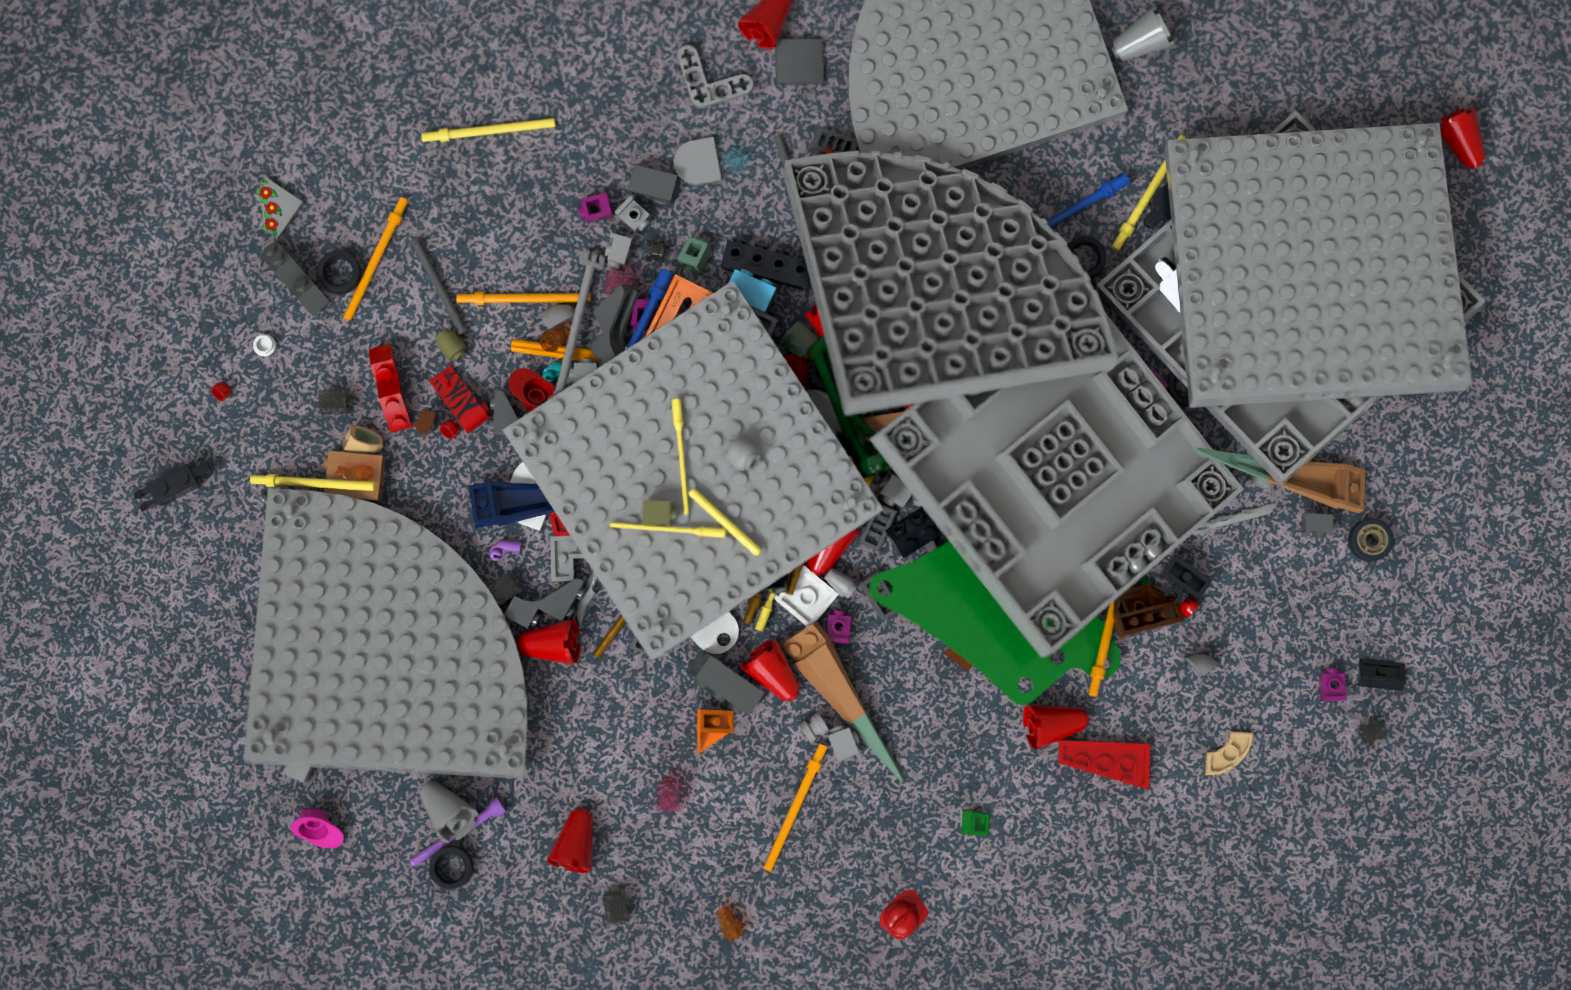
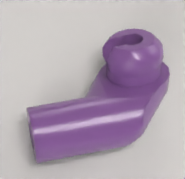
[489,539,522,561]

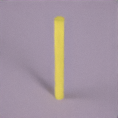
[688,488,762,556]

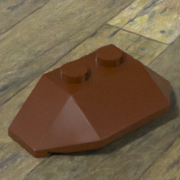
[1113,584,1184,640]

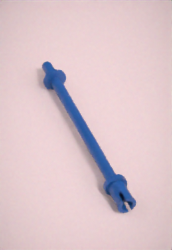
[1047,172,1130,228]
[626,269,673,350]

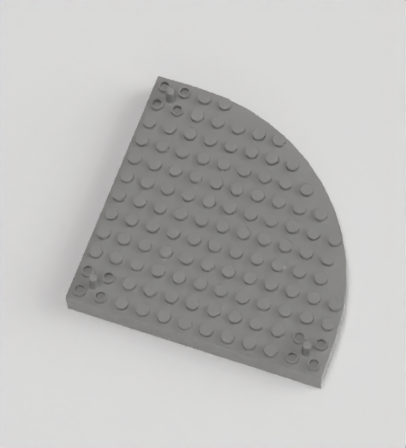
[848,0,1128,170]
[783,151,1118,415]
[244,488,527,779]

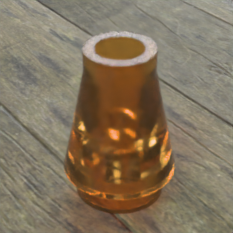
[540,326,570,352]
[716,906,744,942]

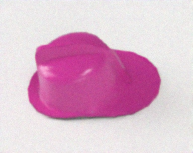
[291,808,344,848]

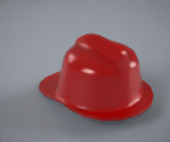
[509,368,556,411]
[880,890,929,940]

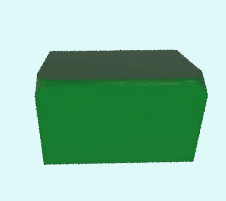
[961,811,990,836]

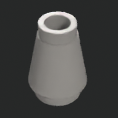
[824,568,858,599]

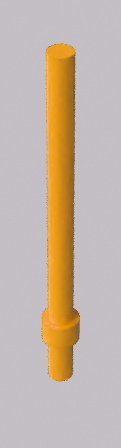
[343,197,408,321]
[457,292,591,305]
[1088,601,1114,696]
[763,743,828,872]

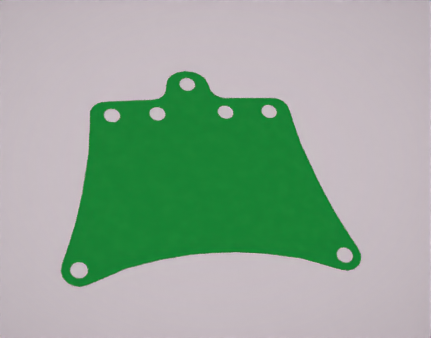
[869,541,1153,705]

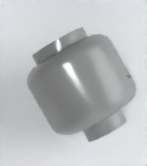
[725,437,761,471]

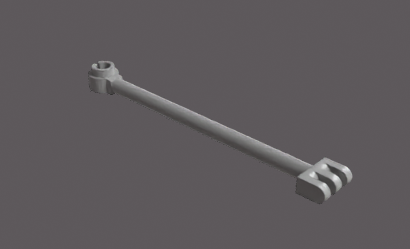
[547,248,605,401]

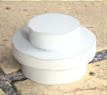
[253,334,276,357]

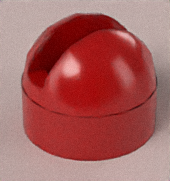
[211,382,231,402]
[439,419,459,439]
[1180,598,1200,618]

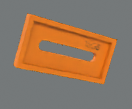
[644,274,713,338]

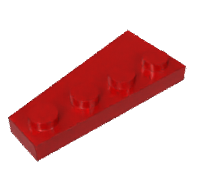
[1058,740,1150,790]

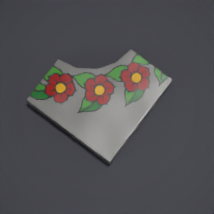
[253,178,304,239]

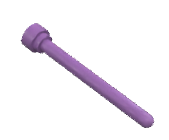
[410,797,507,866]

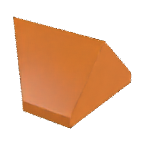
[697,710,734,754]

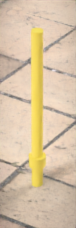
[421,118,555,142]
[1112,135,1187,251]
[250,473,377,491]

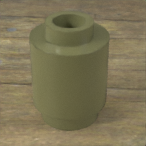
[434,328,467,362]

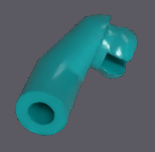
[542,361,574,382]

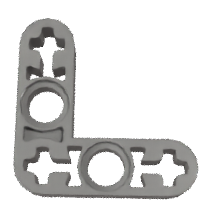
[678,45,753,109]

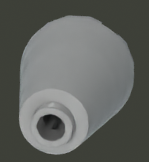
[1110,6,1175,61]
[420,781,478,843]

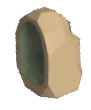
[343,426,383,454]

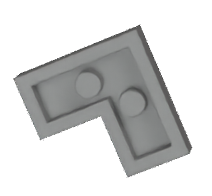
[550,536,585,582]

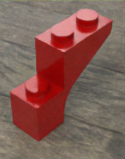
[369,344,412,433]

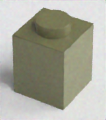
[642,500,676,526]

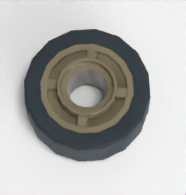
[1348,519,1394,562]

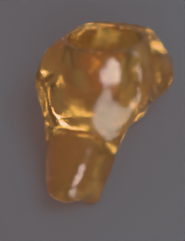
[335,464,374,481]

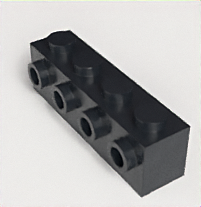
[721,239,810,291]
[885,507,943,559]

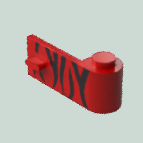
[429,365,491,434]

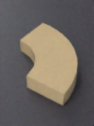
[1205,731,1254,775]

